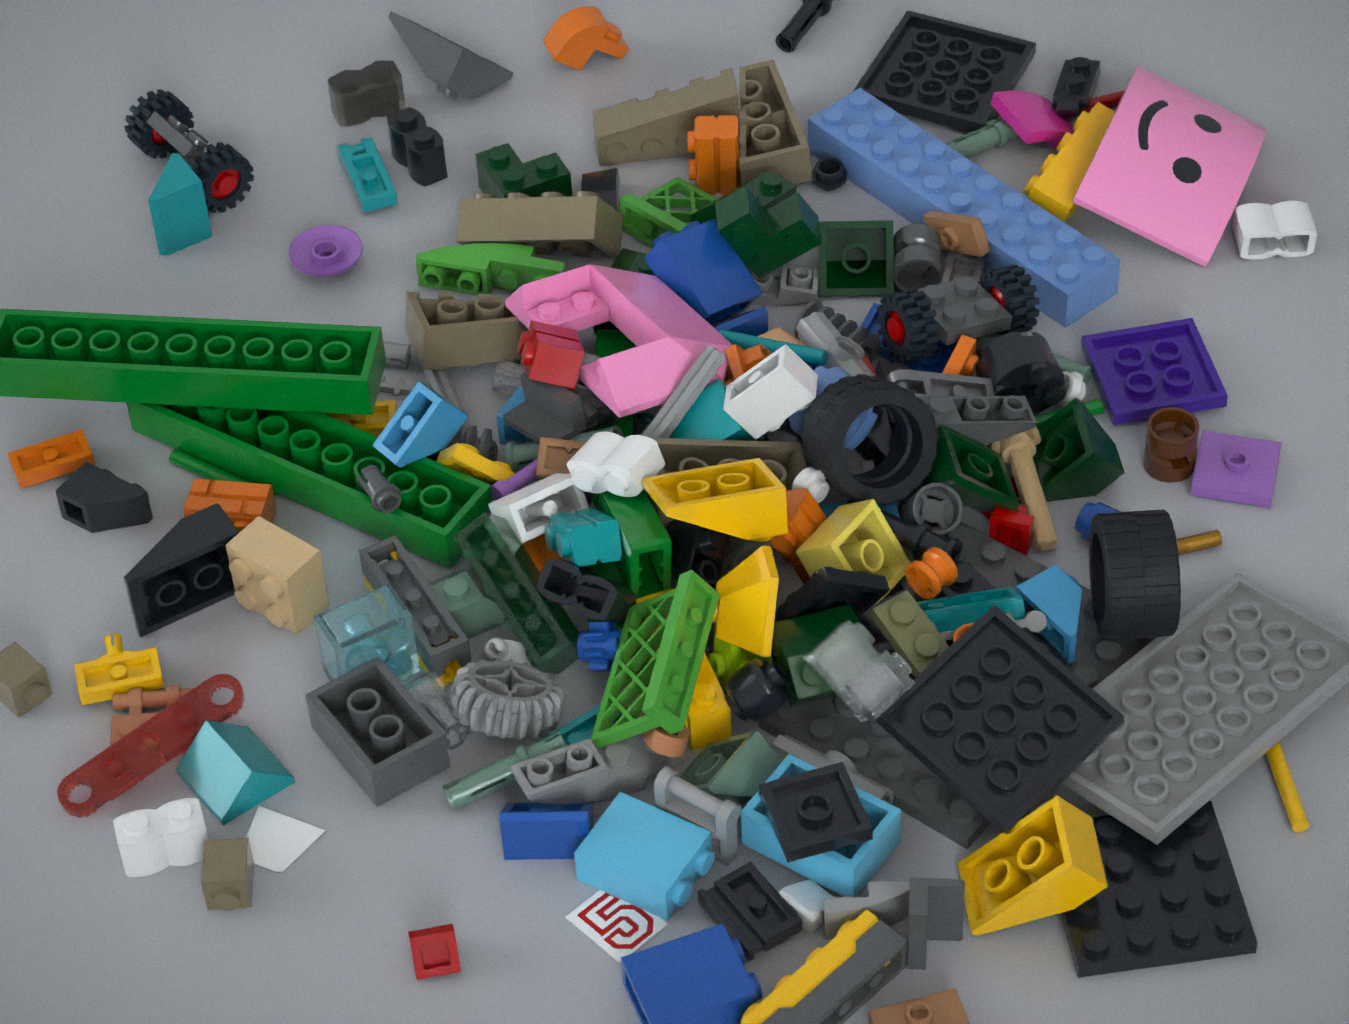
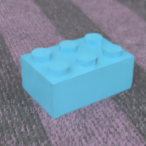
[741,754,901,897]

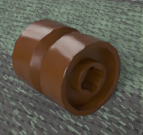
[1143,407,1199,483]

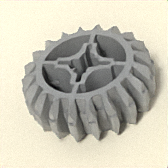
[450,658,565,741]

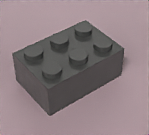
[305,656,450,807]

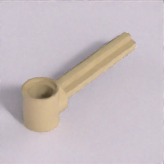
[989,427,1058,552]

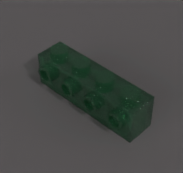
[454,512,580,674]

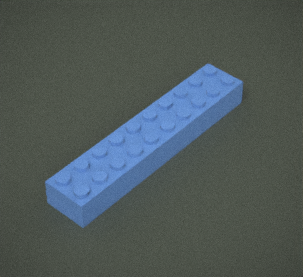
[808,88,1120,328]

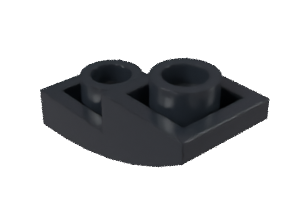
[581,168,620,212]

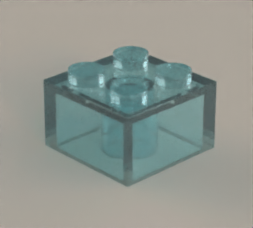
[314,584,420,681]

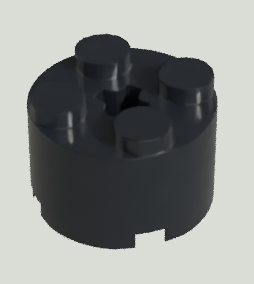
[976,331,1066,415]

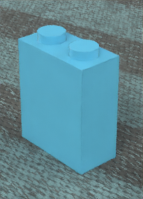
[574,792,715,921]

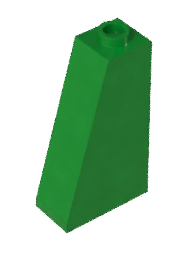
[592,489,672,606]

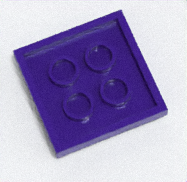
[1081,318,1228,426]

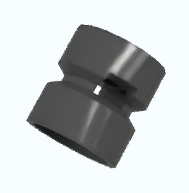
[893,224,942,291]
[897,483,963,535]

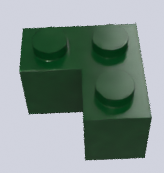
[475,143,573,198]
[715,186,822,279]

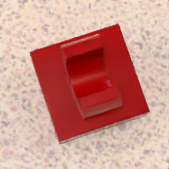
[989,504,1035,556]
[408,923,461,980]

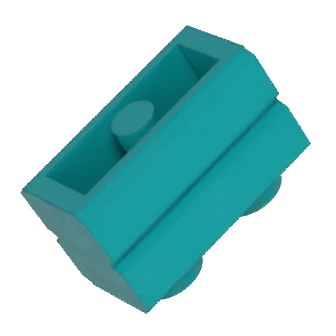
[545,508,623,567]

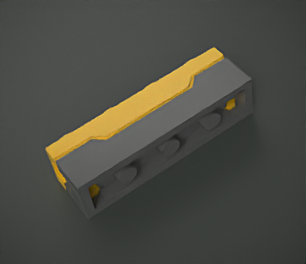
[359,535,471,689]
[741,909,907,1024]

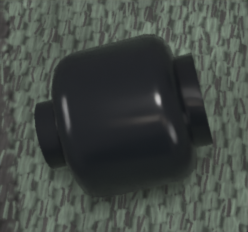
[724,658,789,722]

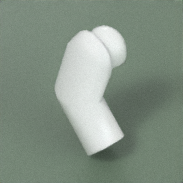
[484,637,537,668]

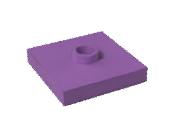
[1190,431,1282,508]

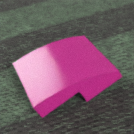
[991,91,1075,150]

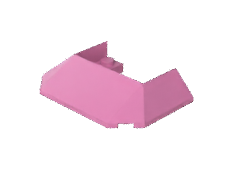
[505,264,732,418]

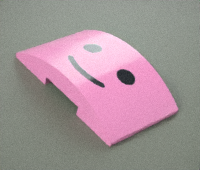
[1072,65,1266,267]

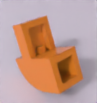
[543,6,629,71]

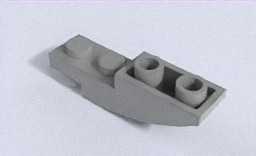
[511,734,685,805]

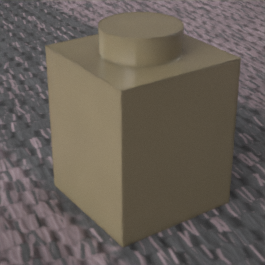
[0,642,52,717]
[201,838,254,910]

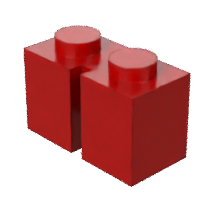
[517,320,585,389]

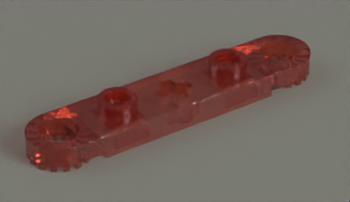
[57,674,245,817]

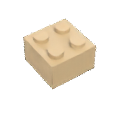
[226,516,330,635]

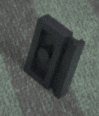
[697,861,802,961]

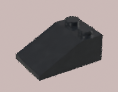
[124,503,239,637]

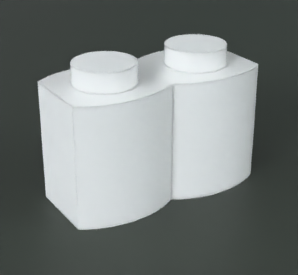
[1232,201,1317,260]
[566,432,666,497]
[113,798,209,877]

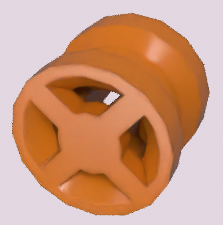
[905,547,958,600]

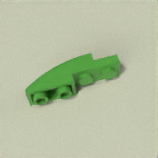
[415,243,567,295]

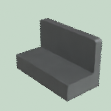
[503,372,587,445]
[908,878,965,970]

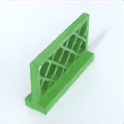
[619,177,749,268]
[591,570,720,748]

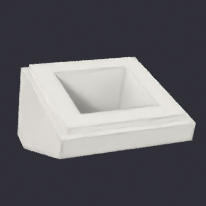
[779,879,834,934]

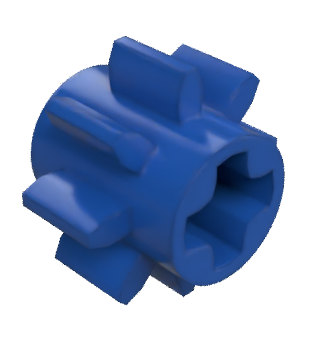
[577,621,622,672]

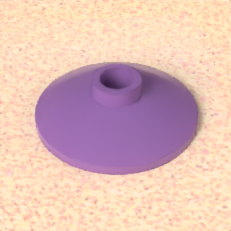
[289,225,363,277]

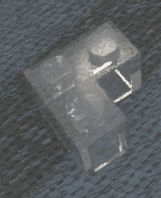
[804,620,915,722]

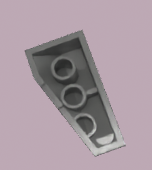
[388,11,514,99]

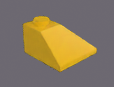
[712,546,779,657]

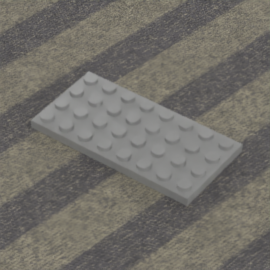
[1061,573,1349,845]

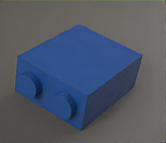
[644,219,762,325]
[621,923,762,1024]

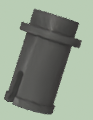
[357,465,401,513]

